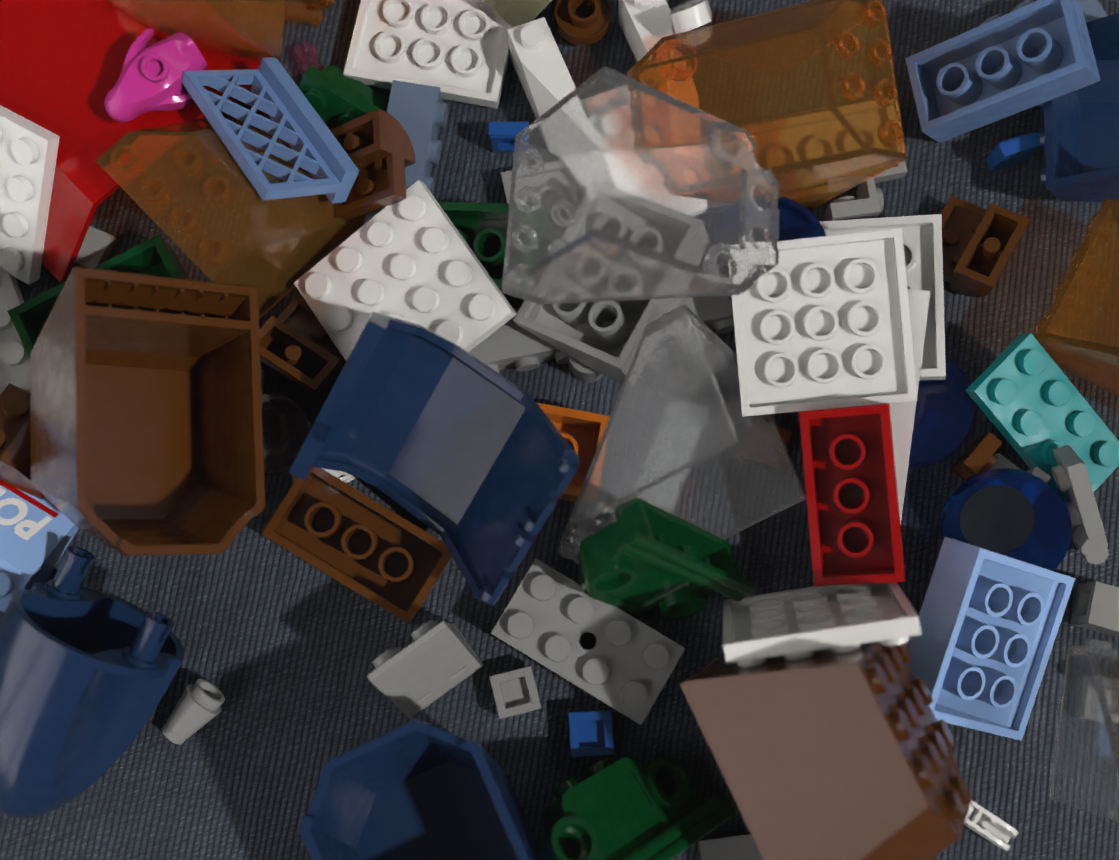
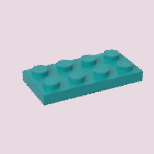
[965,333,1119,508]

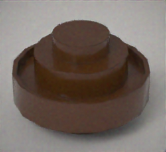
[555,0,612,45]

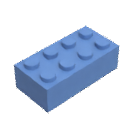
[905,0,1101,143]

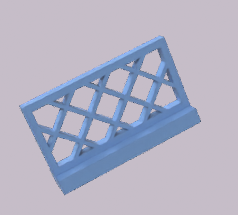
[182,57,359,204]

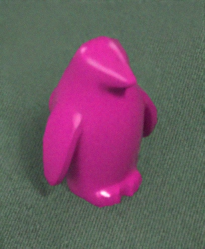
[104,28,207,123]

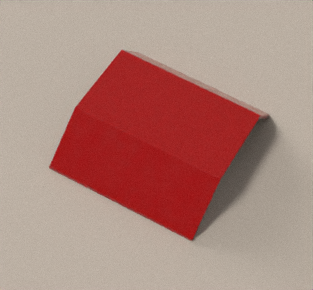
[0,0,261,284]

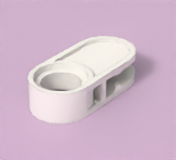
[964,800,1019,852]

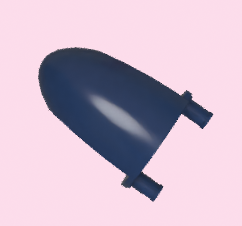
[0,546,185,818]

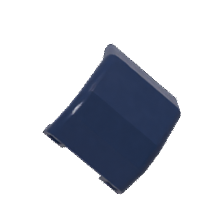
[289,312,579,605]

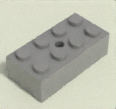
[491,559,685,725]

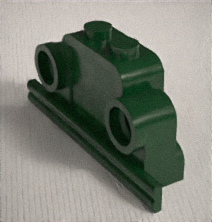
[578,497,755,620]
[534,757,736,860]

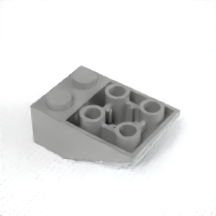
[367,619,484,718]

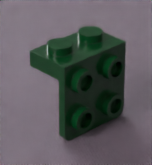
[299,65,389,130]

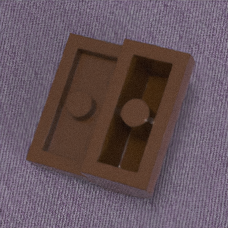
[330,109,416,220]
[941,195,1030,297]
[259,294,346,398]
[0,383,44,500]

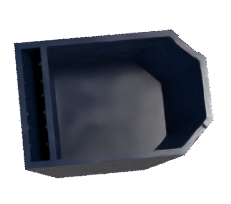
[299,720,537,860]

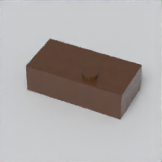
[262,466,453,624]

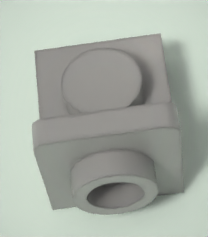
[822,175,884,221]

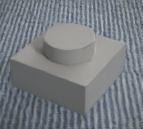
[489,666,542,719]

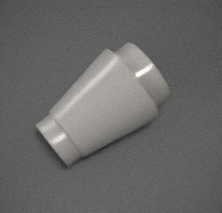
[162,679,225,745]

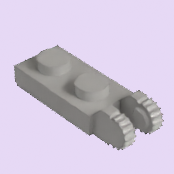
[1051,445,1110,566]

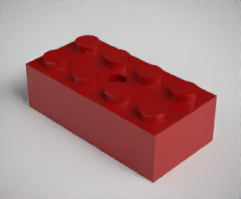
[799,404,905,586]

